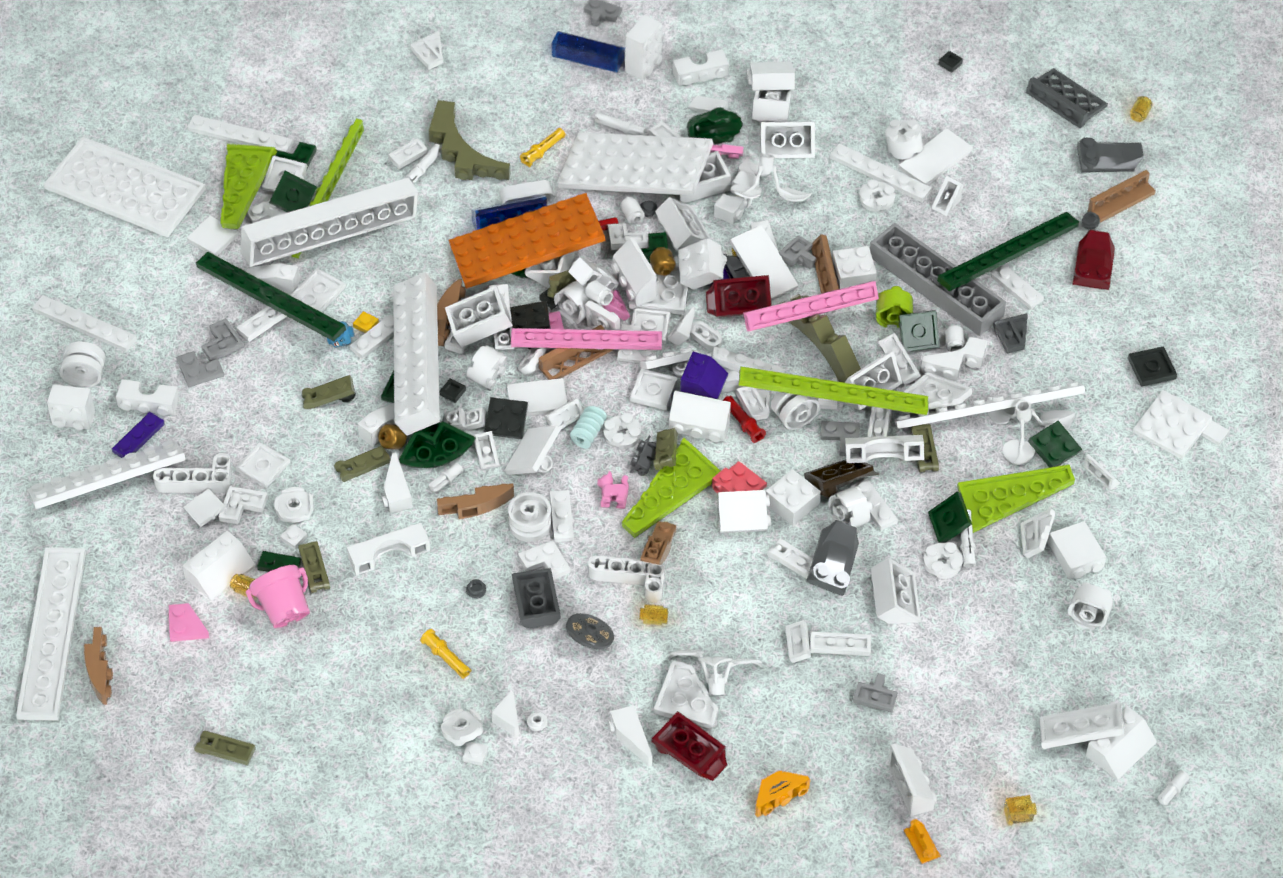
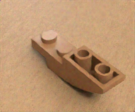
[437,279,466,347]
[437,483,514,519]
[640,521,677,565]
[84,627,113,705]

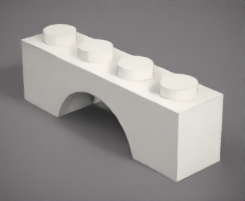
[845,435,924,463]
[347,523,430,576]

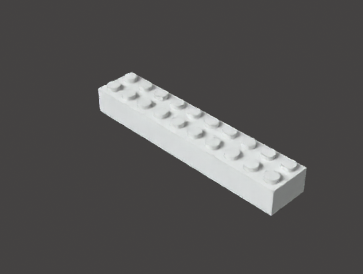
[241,178,418,267]
[393,272,440,435]

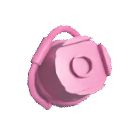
[246,565,310,628]

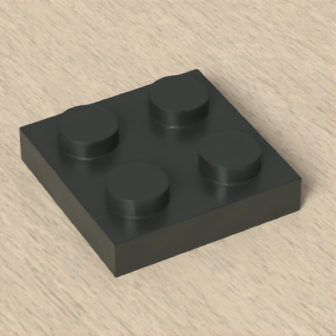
[510,301,551,329]
[1128,346,1177,387]
[484,397,528,439]

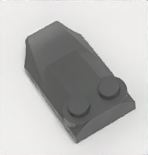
[1077,137,1144,173]
[806,520,859,596]
[512,568,561,628]

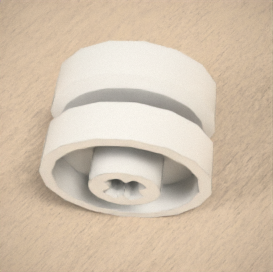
[59,341,105,387]
[771,392,820,430]
[508,492,551,542]

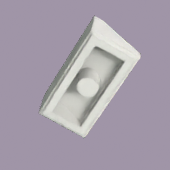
[1084,454,1120,490]

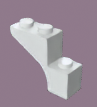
[921,337,988,381]

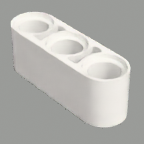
[499,180,554,210]

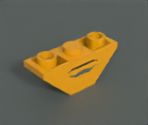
[755,770,810,818]

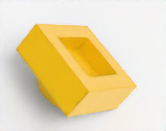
[353,311,379,333]

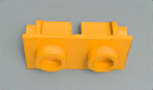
[903,819,941,864]

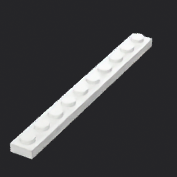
[894,381,1085,429]

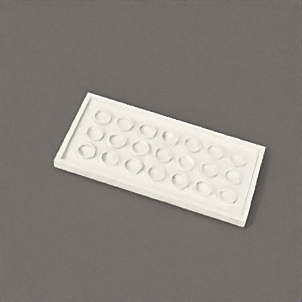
[557,132,713,195]
[44,137,206,237]

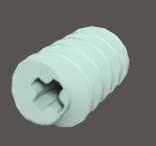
[570,406,607,449]

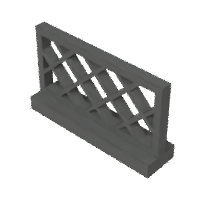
[1026,68,1108,129]

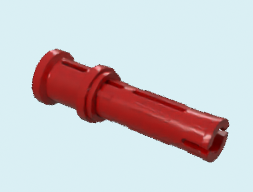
[723,395,766,443]

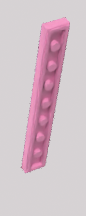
[743,281,879,331]
[511,328,662,350]

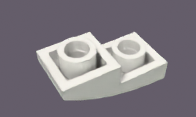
[444,407,485,430]

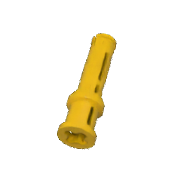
[520,128,566,167]
[420,629,471,679]

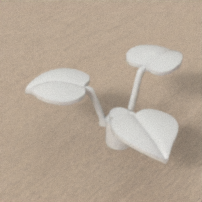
[731,153,812,202]
[987,397,1075,465]
[668,649,762,695]

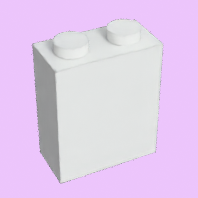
[747,61,795,91]
[717,490,771,533]
[1048,521,1106,579]

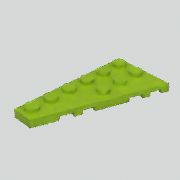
[220,144,277,229]
[622,438,721,538]
[957,464,1075,533]

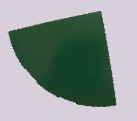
[399,421,476,468]

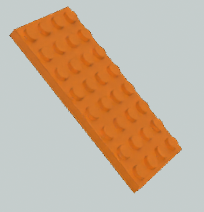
[449,193,606,289]

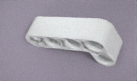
[153,453,232,493]
[588,556,665,603]

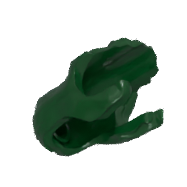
[687,107,743,145]

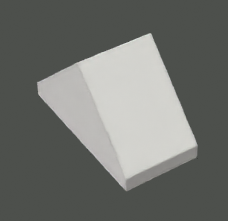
[931,176,963,216]
[492,692,519,737]

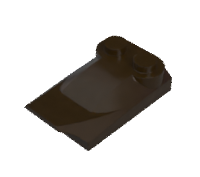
[804,460,879,498]

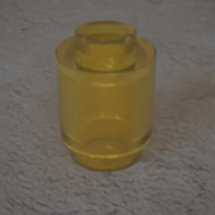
[1130,96,1153,122]
[230,574,256,597]
[639,604,668,625]

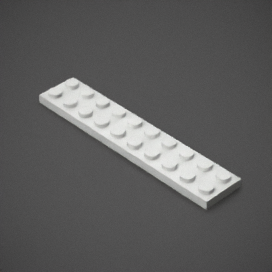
[16,548,86,721]

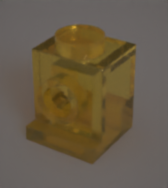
[1004,795,1037,826]

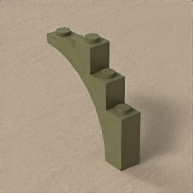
[429,100,511,180]
[779,294,861,383]

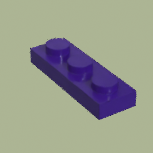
[112,412,165,458]

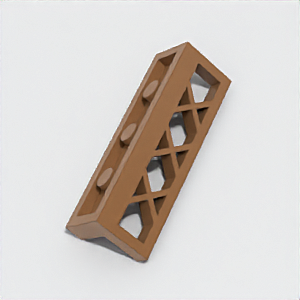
[1087,170,1156,223]
[539,325,614,380]

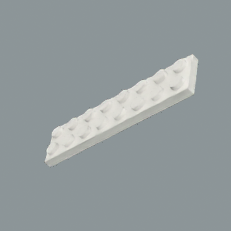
[27,440,186,509]

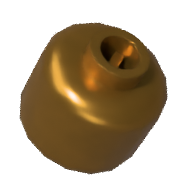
[650,247,676,276]
[378,424,407,449]

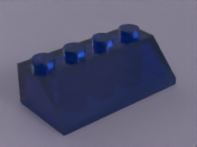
[552,31,625,73]
[471,196,547,230]

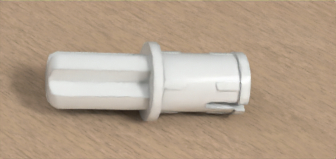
[429,463,463,493]
[1157,770,1190,806]

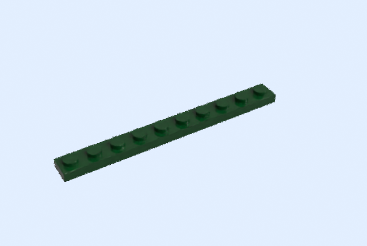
[937,211,1079,292]
[196,252,346,341]

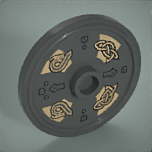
[566,613,614,650]

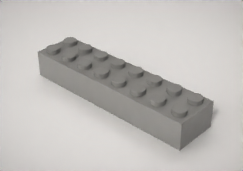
[870,223,1006,336]

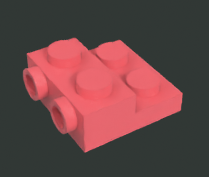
[712,461,767,494]

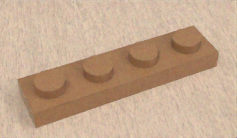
[811,234,839,294]

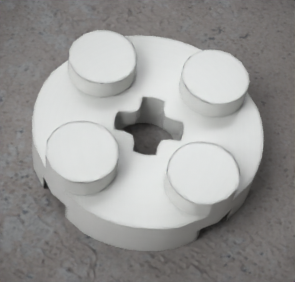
[859,179,895,212]
[603,413,642,449]
[274,487,314,523]
[923,542,963,579]
[441,709,483,746]

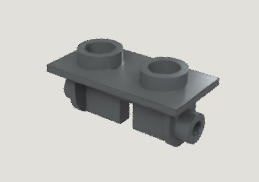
[630,435,656,476]

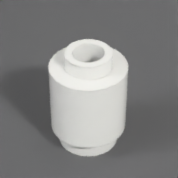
[621,197,644,224]
[586,280,613,306]
[945,325,965,352]

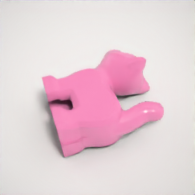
[597,471,629,509]

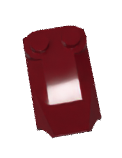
[1072,230,1115,290]
[706,275,772,317]
[652,711,727,781]

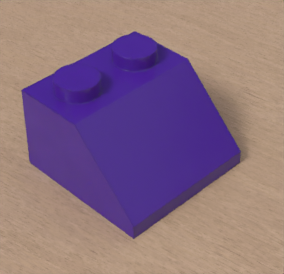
[680,352,728,399]

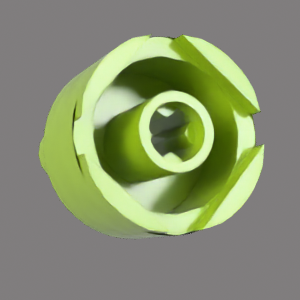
[876,286,913,328]

